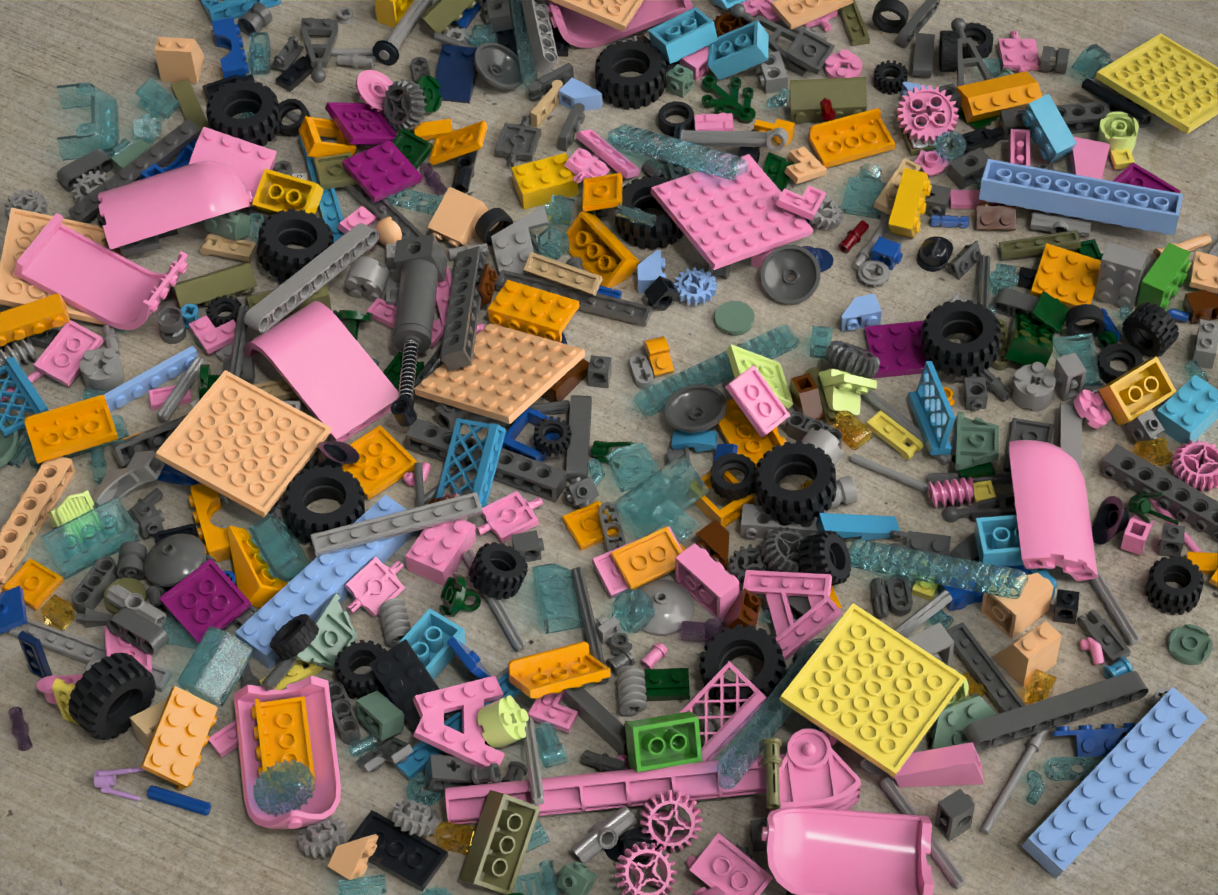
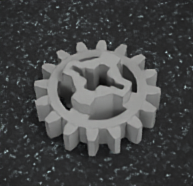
[72,170,111,203]
[5,189,48,220]
[810,195,844,230]
[391,800,441,837]
[297,816,349,858]

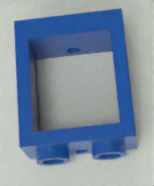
[502,407,560,462]

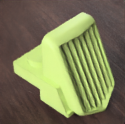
[819,369,877,416]
[47,490,102,546]

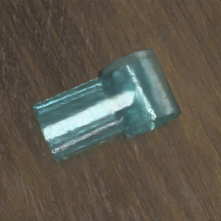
[535,722,568,768]

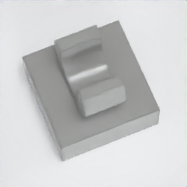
[596,615,621,645]

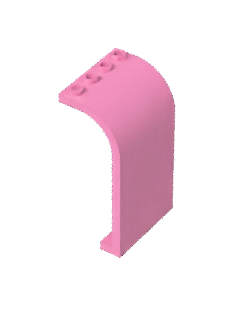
[546,0,693,48]
[14,213,188,330]
[245,301,400,442]

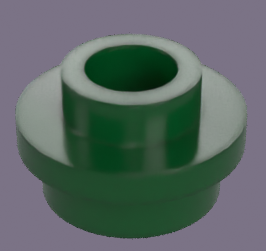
[1098,331,1118,348]

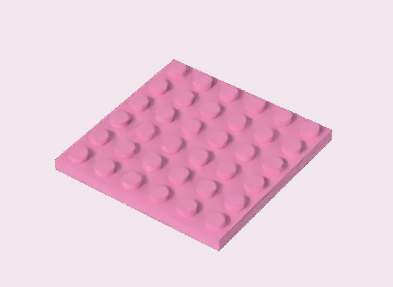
[651,154,813,270]

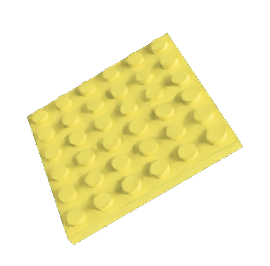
[1095,33,1218,134]
[779,603,966,777]

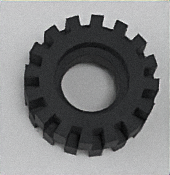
[873,60,908,95]
[206,295,242,328]
[533,416,572,457]

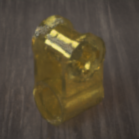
[834,410,873,450]
[1132,438,1173,466]
[436,822,477,855]

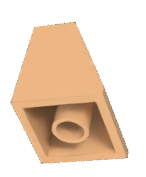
[154,37,205,84]
[428,187,489,247]
[981,573,1054,639]
[993,621,1062,687]

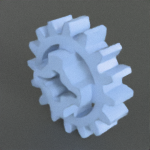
[674,267,717,306]

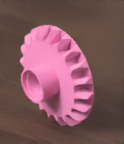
[355,70,393,112]

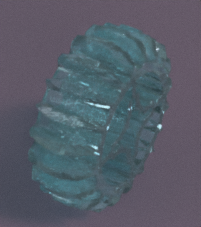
[253,759,315,817]

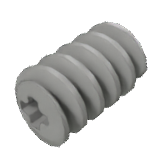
[0,337,36,374]
[379,598,411,647]
[617,666,647,716]

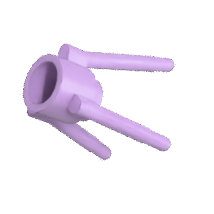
[94,767,147,801]

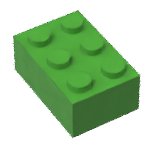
[1136,243,1191,311]
[625,711,703,772]

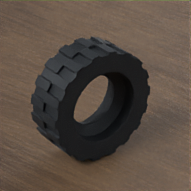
[957,22,994,60]
[939,31,958,72]
[1096,343,1144,384]
[710,453,757,500]
[270,614,319,660]

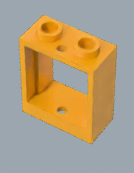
[298,116,356,158]
[689,470,754,528]

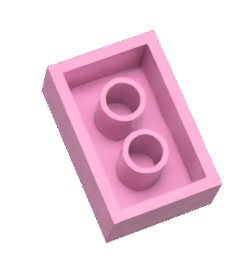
[405,519,476,586]
[675,543,739,622]

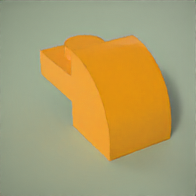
[754,119,795,146]
[643,336,674,378]

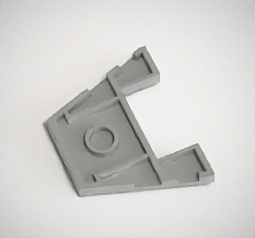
[491,206,557,278]

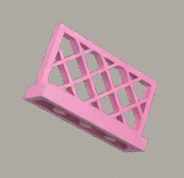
[680,661,769,762]

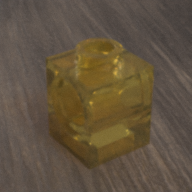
[40,594,76,631]
[1024,669,1057,704]

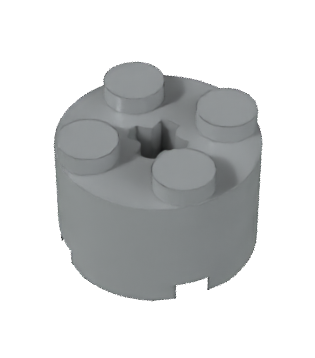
[345,257,390,302]
[80,348,125,395]
[1012,362,1056,412]
[801,428,844,465]

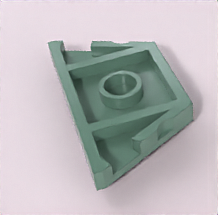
[955,411,999,470]
[292,593,358,670]
[931,694,998,750]

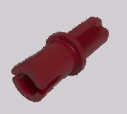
[820,98,836,122]
[838,220,869,253]

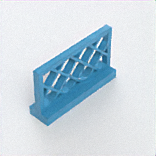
[200,0,281,23]
[0,356,48,436]
[907,361,956,455]
[436,418,506,508]

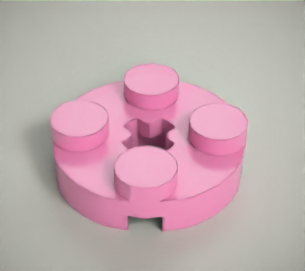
[825,49,863,78]
[1074,389,1112,429]

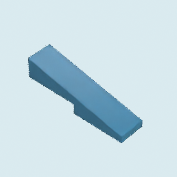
[816,513,900,541]

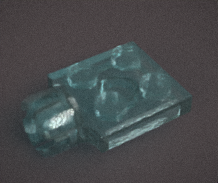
[842,163,887,220]

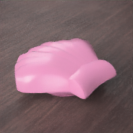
[914,149,948,177]

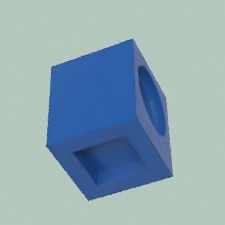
[871,236,903,270]

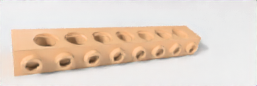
[0,456,75,593]

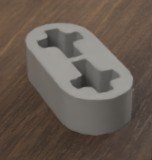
[630,354,654,390]

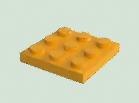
[1030,243,1101,308]
[342,425,417,500]

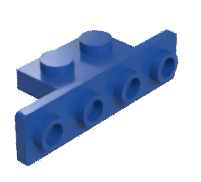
[1050,723,1137,758]

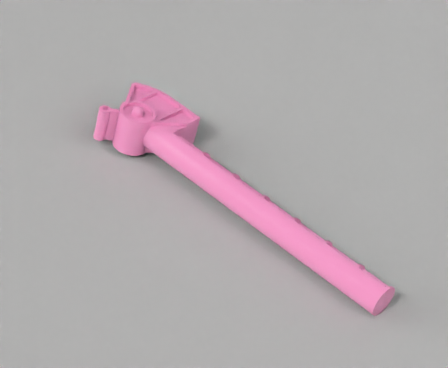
[445,729,861,825]

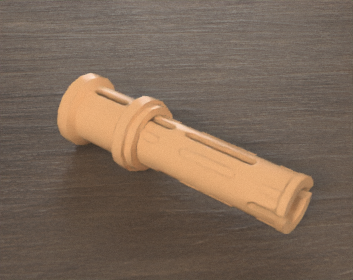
[1153,233,1211,262]

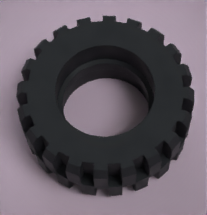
[595,39,666,109]
[206,80,281,147]
[615,176,684,250]
[257,209,334,281]
[921,300,1001,377]
[754,441,837,524]
[283,465,365,546]
[699,624,787,712]
[68,653,156,740]

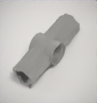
[1030,212,1092,237]
[106,584,167,628]
[571,806,637,864]

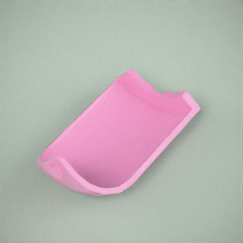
[98,161,253,250]
[1009,440,1098,582]
[233,676,341,829]
[761,807,934,895]

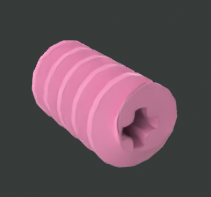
[928,477,974,508]

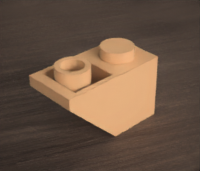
[327,834,379,880]

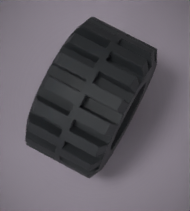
[1122,302,1179,358]
[799,530,851,586]
[469,542,528,600]
[1145,555,1204,615]
[335,640,387,699]

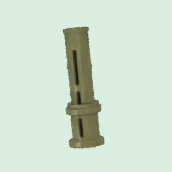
[804,367,839,425]
[761,738,782,810]

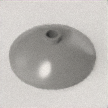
[629,579,694,636]

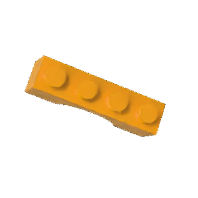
[188,483,232,563]

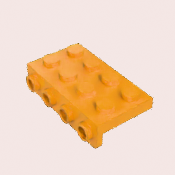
[808,108,895,168]
[488,280,579,342]
[24,395,119,464]
[716,398,786,467]
[508,641,611,699]
[140,686,218,791]
[251,696,316,788]

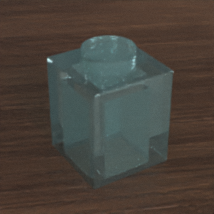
[810,326,833,359]

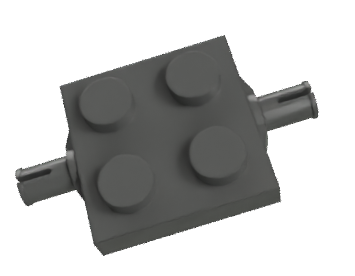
[495,116,542,167]

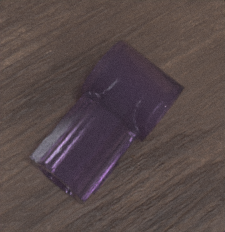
[681,618,724,644]

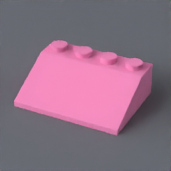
[189,127,277,208]

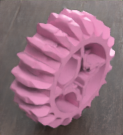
[1171,439,1218,492]
[640,789,703,852]
[614,842,677,895]

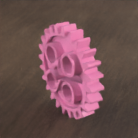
[896,85,959,145]

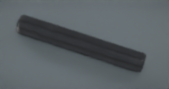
[1081,78,1148,122]

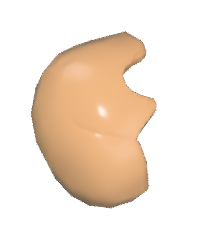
[375,217,402,245]

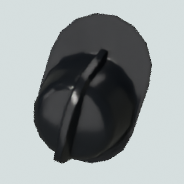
[917,236,953,272]
[316,441,360,468]
[1092,496,1129,545]
[605,828,659,864]

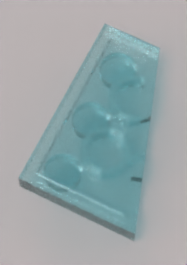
[1053,333,1101,387]

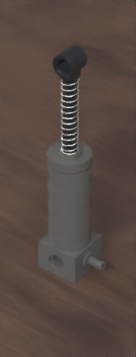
[386,234,447,427]

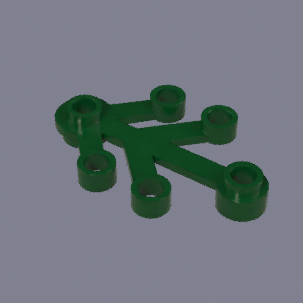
[702,76,756,124]

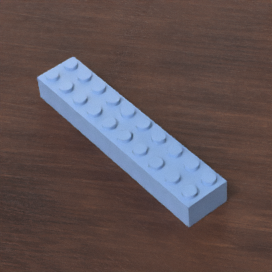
[979,159,1183,235]
[235,494,418,670]
[1021,687,1207,879]

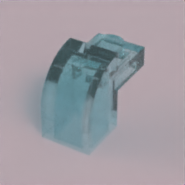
[1072,44,1114,79]

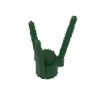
[592,440,637,475]
[1128,491,1179,525]

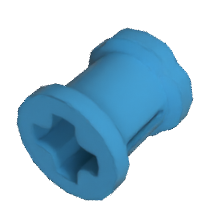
[180,304,200,329]
[1103,656,1133,679]

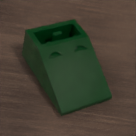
[1005,314,1053,367]

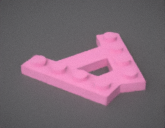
[367,267,453,348]
[743,570,843,660]
[413,676,505,767]

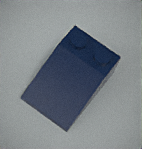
[436,44,478,104]

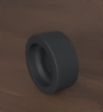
[872,0,909,33]
[279,99,311,136]
[658,101,694,137]
[475,208,513,246]
[1065,304,1105,340]

